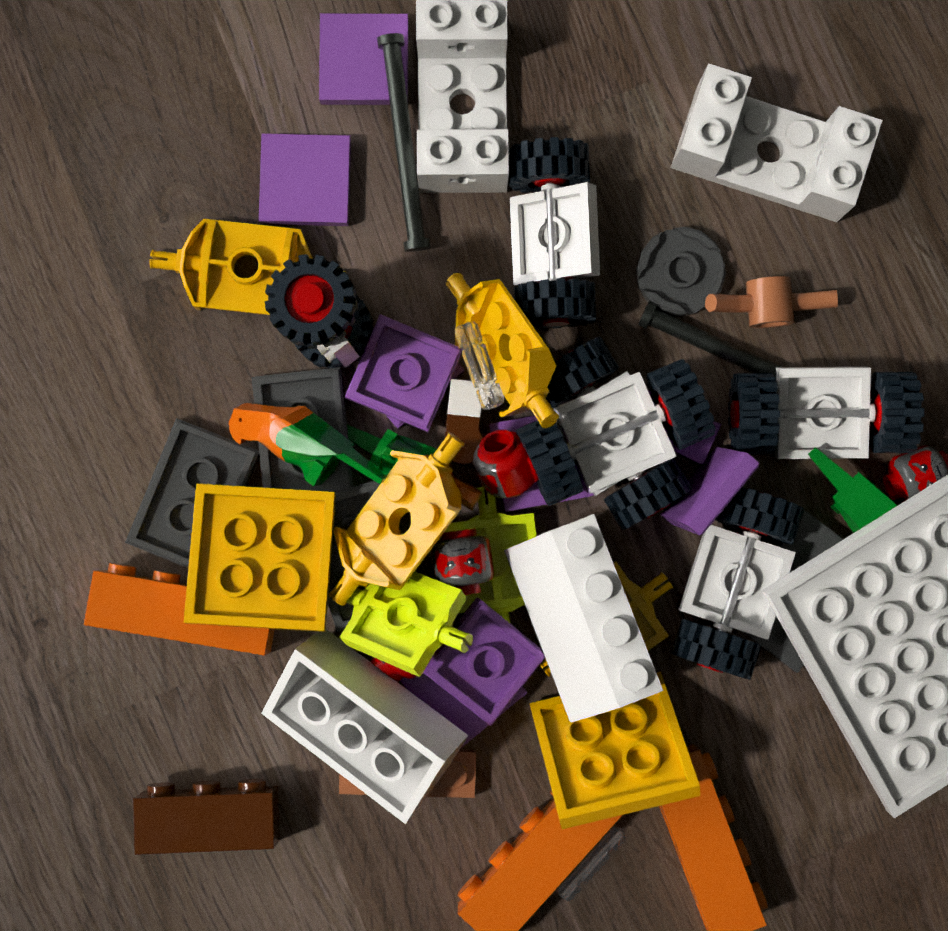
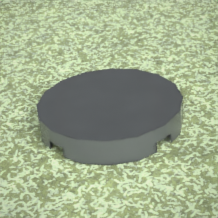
[636,227,726,317]

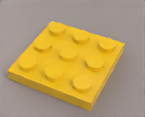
[183,484,336,632]
[530,672,701,829]

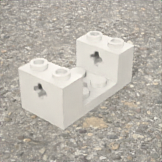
[416,0,509,193]
[671,63,883,222]

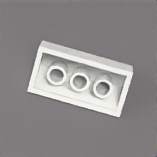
[504,514,663,723]
[261,629,468,824]

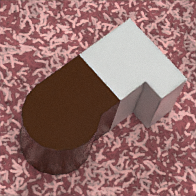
[445,379,496,466]

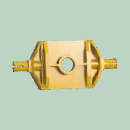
[149,219,347,315]
[446,273,559,428]
[329,432,465,606]

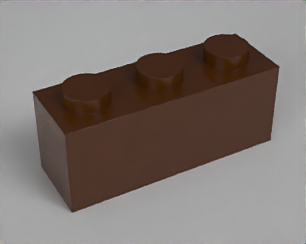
[133,779,280,855]

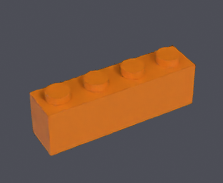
[83,563,275,656]
[659,744,768,931]
[457,790,622,931]

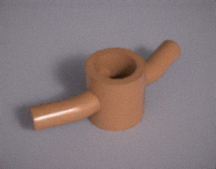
[705,276,838,328]

